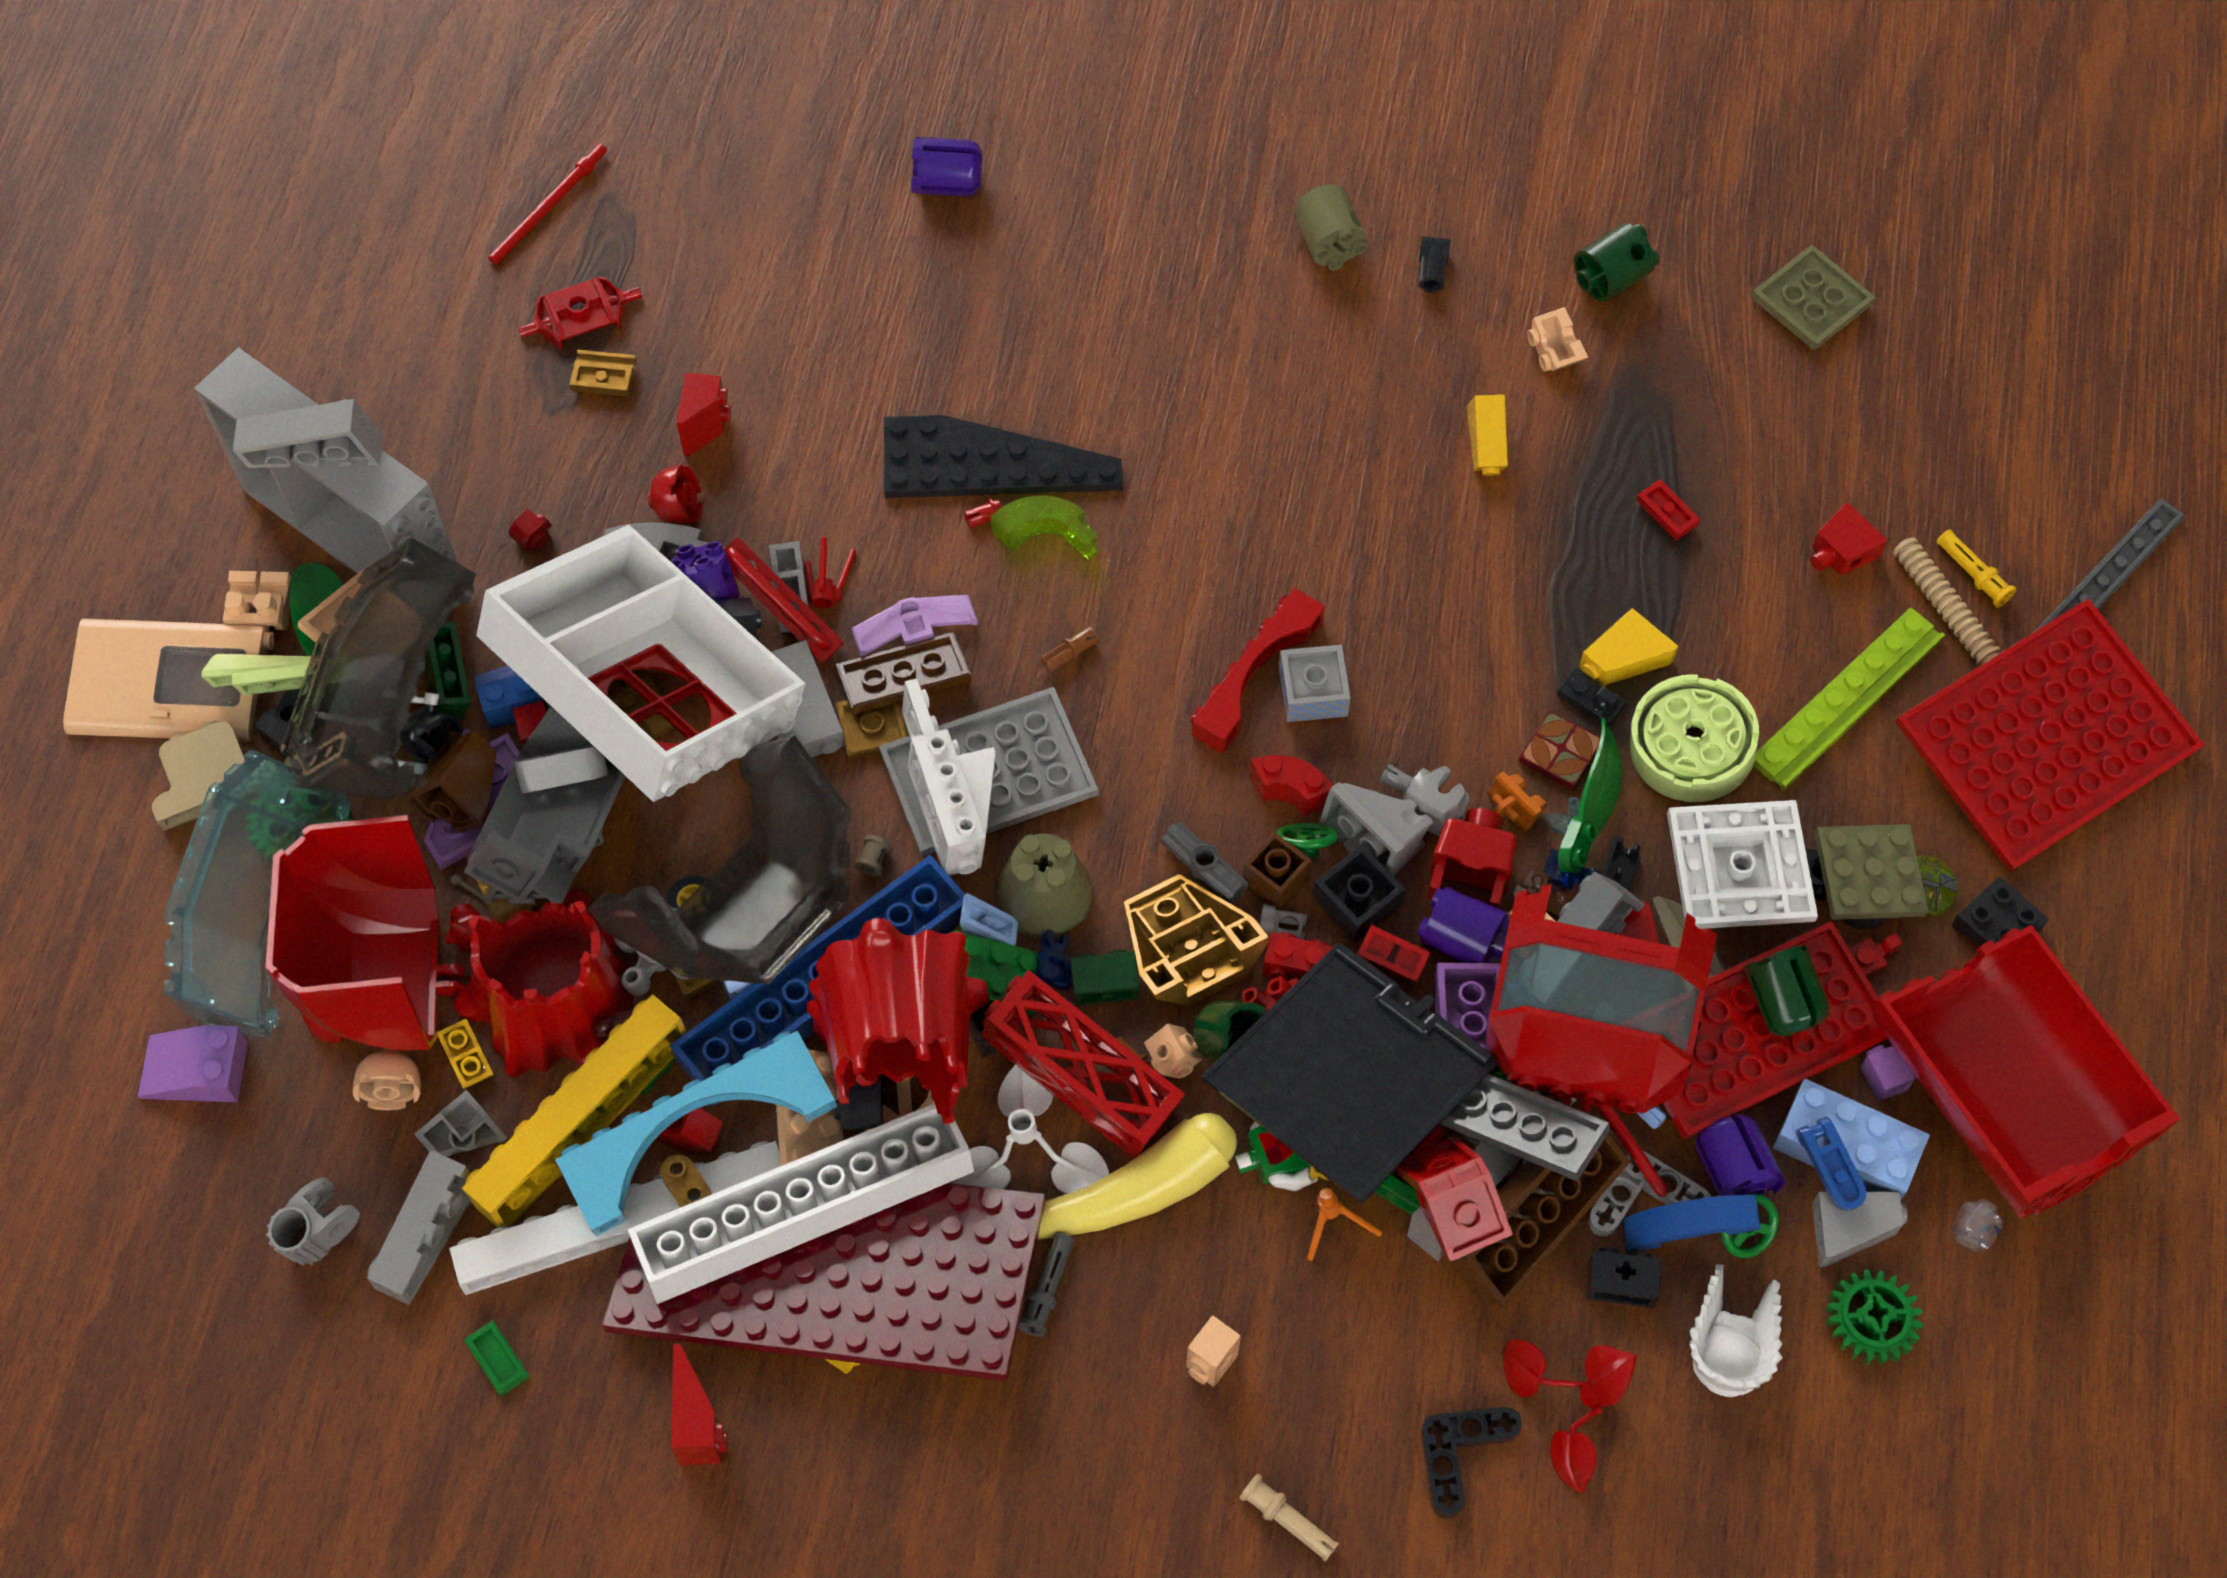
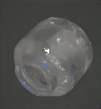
[1951,1199,2003,1252]

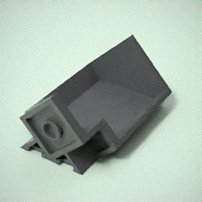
[464,706,625,903]

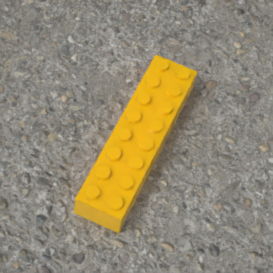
[462,994,687,1228]

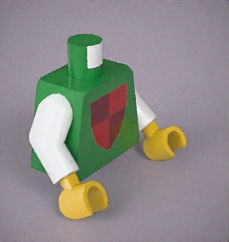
[1233,1122,1329,1191]

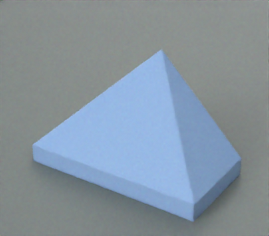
[960,893,1018,946]

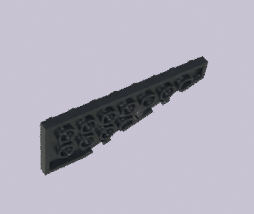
[884,415,1123,498]

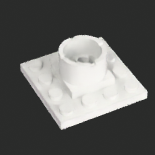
[1667,800,1818,929]

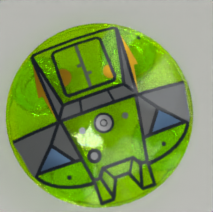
[1917,855,1958,915]

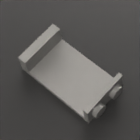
[771,640,845,766]

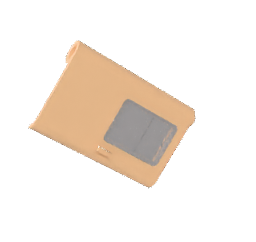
[63,618,274,742]

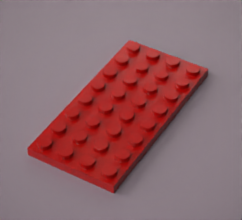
[1617,921,1888,1139]

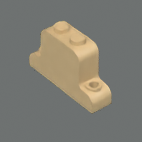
[152,721,283,831]

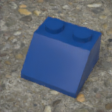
[474,666,549,730]

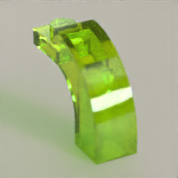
[990,495,1097,559]

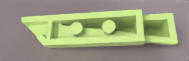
[202,654,360,695]

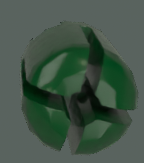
[1743,944,1830,1037]

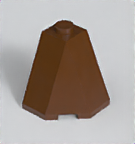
[401,730,497,833]

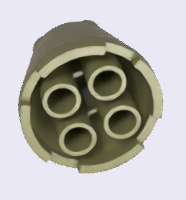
[997,834,1093,939]

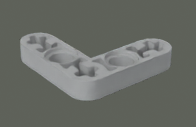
[1588,1151,1711,1237]

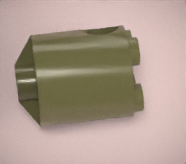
[1294,184,1368,270]

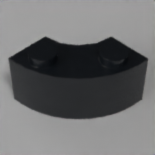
[834,1074,884,1129]

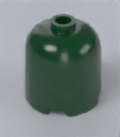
[1193,1000,1266,1062]

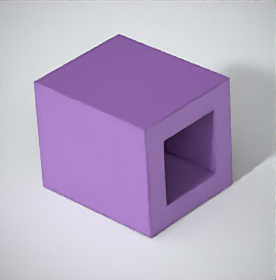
[1860,1045,1915,1102]

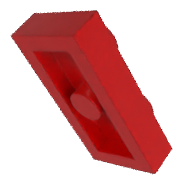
[1636,479,1700,541]

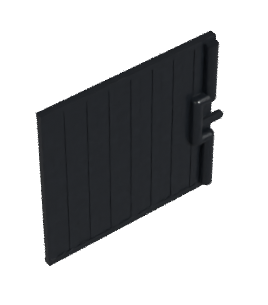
[1201,942,1498,1205]

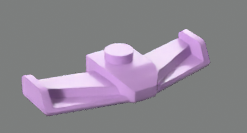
[851,595,978,657]

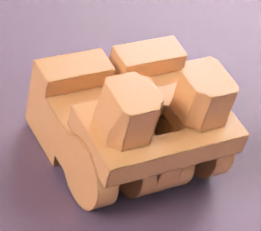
[222,571,291,630]

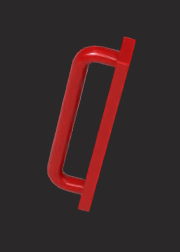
[724,537,844,663]

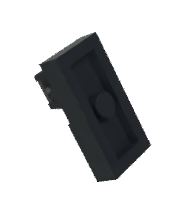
[1557,667,1627,726]

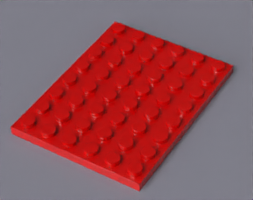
[1894,598,2205,873]

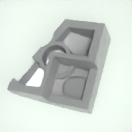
[414,1090,508,1157]

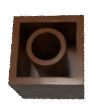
[1243,832,1312,910]

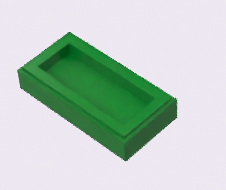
[463,1320,530,1397]

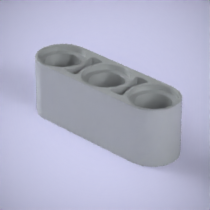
[514,745,609,793]

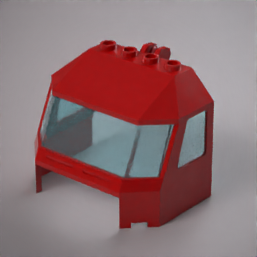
[1485,884,1717,1114]

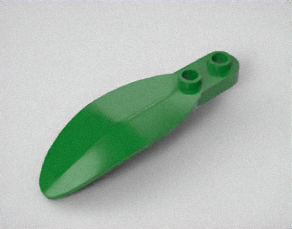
[289,563,356,716]
[1558,718,1622,873]

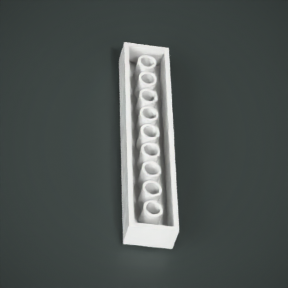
[627,1103,974,1304]

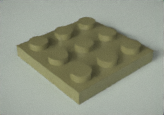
[1751,245,1876,351]
[1814,824,1929,920]

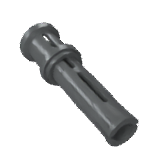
[1019,1233,1075,1337]

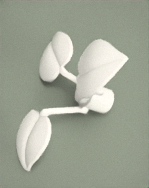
[951,1065,1109,1194]

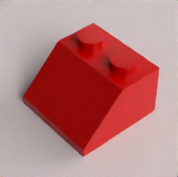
[676,373,731,456]

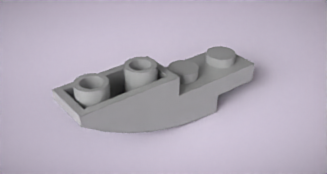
[604,522,725,559]

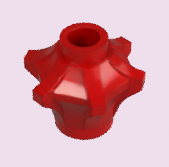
[445,903,493,952]

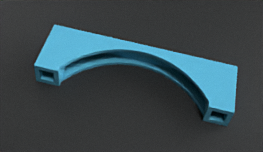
[555,1030,837,1237]

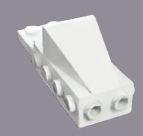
[902,679,996,875]

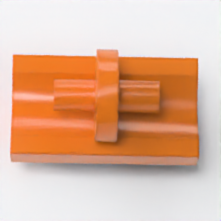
[1487,771,1547,833]

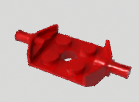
[517,277,642,349]

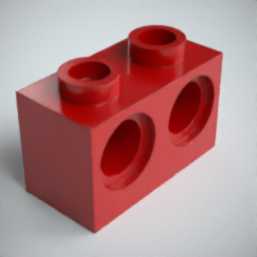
[1358,925,1430,984]

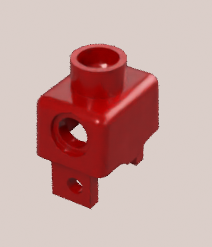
[1427,808,1517,908]

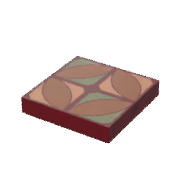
[1518,710,1601,791]

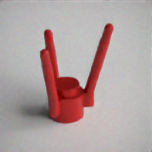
[804,536,856,609]

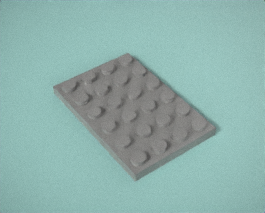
[879,687,1099,857]

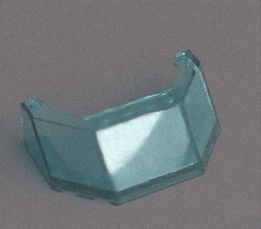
[164,750,350,1038]

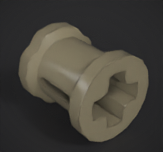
[854,835,891,876]

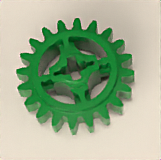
[1825,1269,1923,1366]

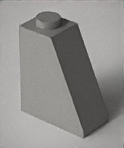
[1812,1192,1907,1267]

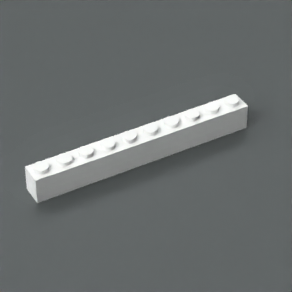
[449,1141,780,1295]

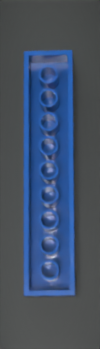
[670,855,966,1107]

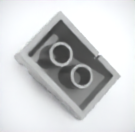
[1319,782,1433,876]

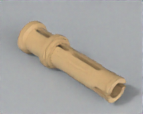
[1239,1473,1339,1562]

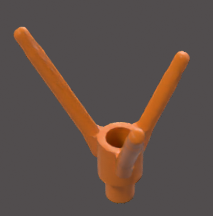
[1307,1188,1382,1261]

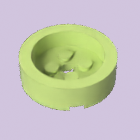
[1630,674,1759,802]

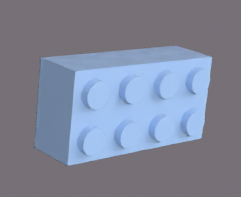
[1773,1078,1930,1199]

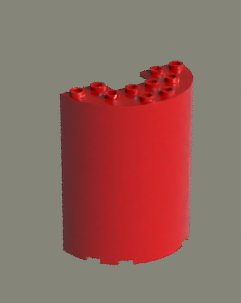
[1873,925,2180,1219]

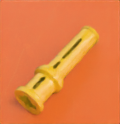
[1937,529,2017,608]

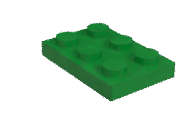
[951,930,1040,1016]

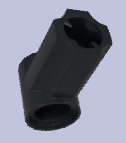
[1419,236,1451,293]

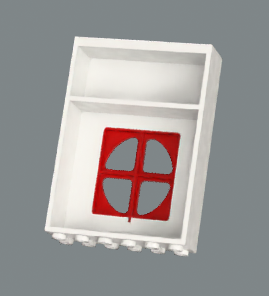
[476,525,806,802]

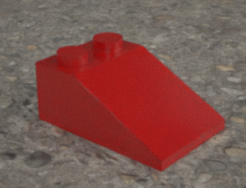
[671,1344,728,1466]

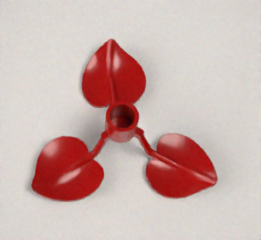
[1503,1339,1637,1493]

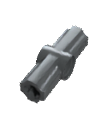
[1161,822,1249,903]

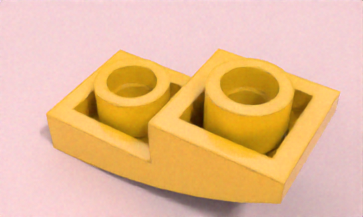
[437,1019,494,1090]

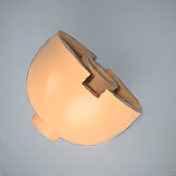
[352,1049,421,1111]

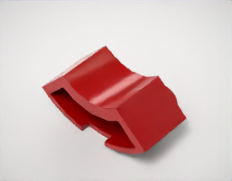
[1250,755,1333,817]

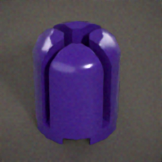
[911,137,982,197]
[1695,1114,1786,1196]

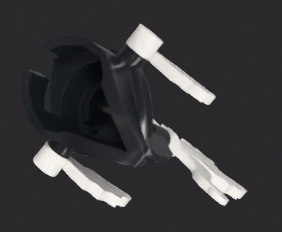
[319,692,463,775]

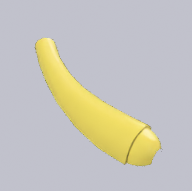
[1037,1113,1237,1240]

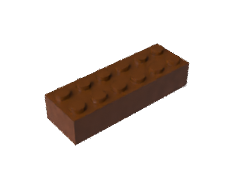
[1443,1113,1630,1307]

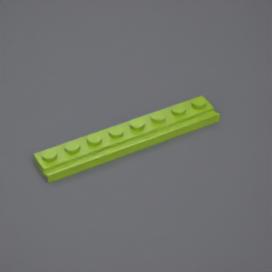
[1753,607,1945,791]

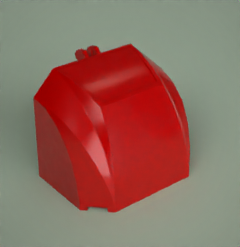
[265,815,464,1050]

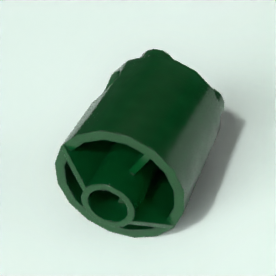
[1573,223,1660,302]

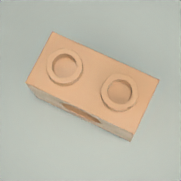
[1186,1315,1241,1387]

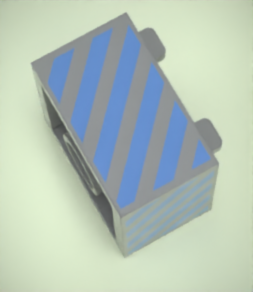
[1279,645,1351,722]

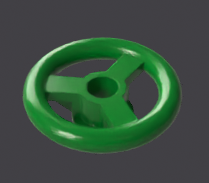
[1276,822,1338,859]
[1721,1193,1779,1258]

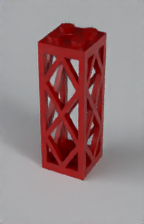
[981,970,1185,1159]

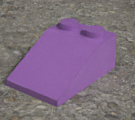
[1433,963,1506,1051]
[138,1025,248,1102]

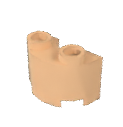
[1527,307,1588,372]

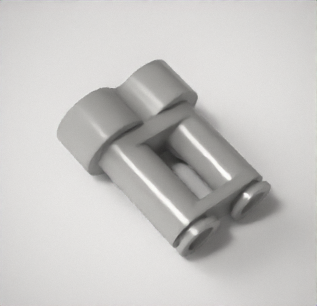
[1260,904,1307,940]

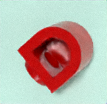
[509,508,552,552]

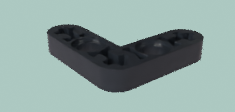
[1421,1407,1522,1519]

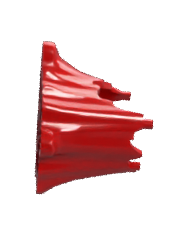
[454,889,634,1078]
[807,918,990,1124]

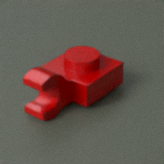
[1849,933,1903,978]

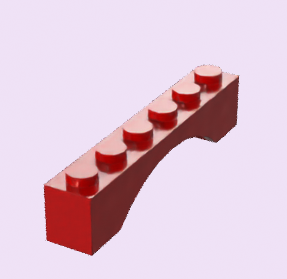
[1190,588,1325,754]

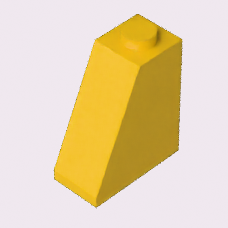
[1467,395,1508,476]
[1579,608,1678,686]

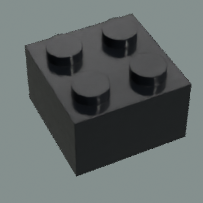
[1312,845,1406,942]

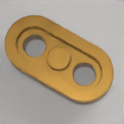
[660,1154,712,1208]

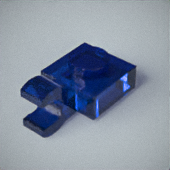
[1544,849,1601,890]

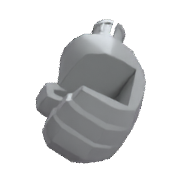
[1380,764,1470,836]

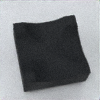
[1951,876,2049,946]

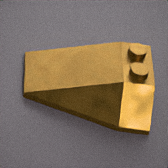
[1124,874,1269,1006]

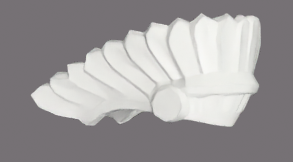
[1689,1264,1782,1397]

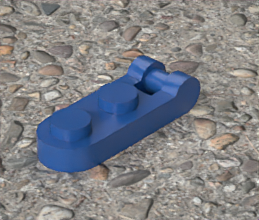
[1796,1116,1867,1211]

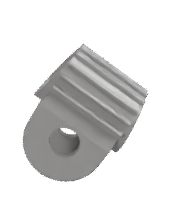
[266,1177,360,1266]

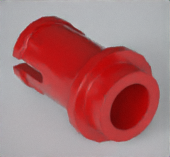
[964,499,1004,529]

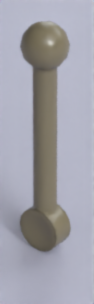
[450,874,506,915]

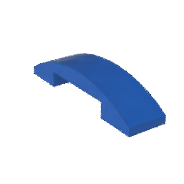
[1623,1195,1761,1253]

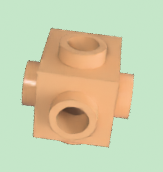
[1144,1024,1202,1078]

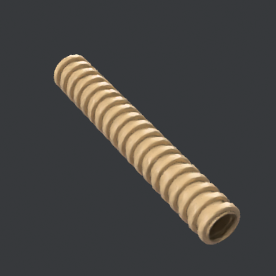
[1893,537,2001,666]

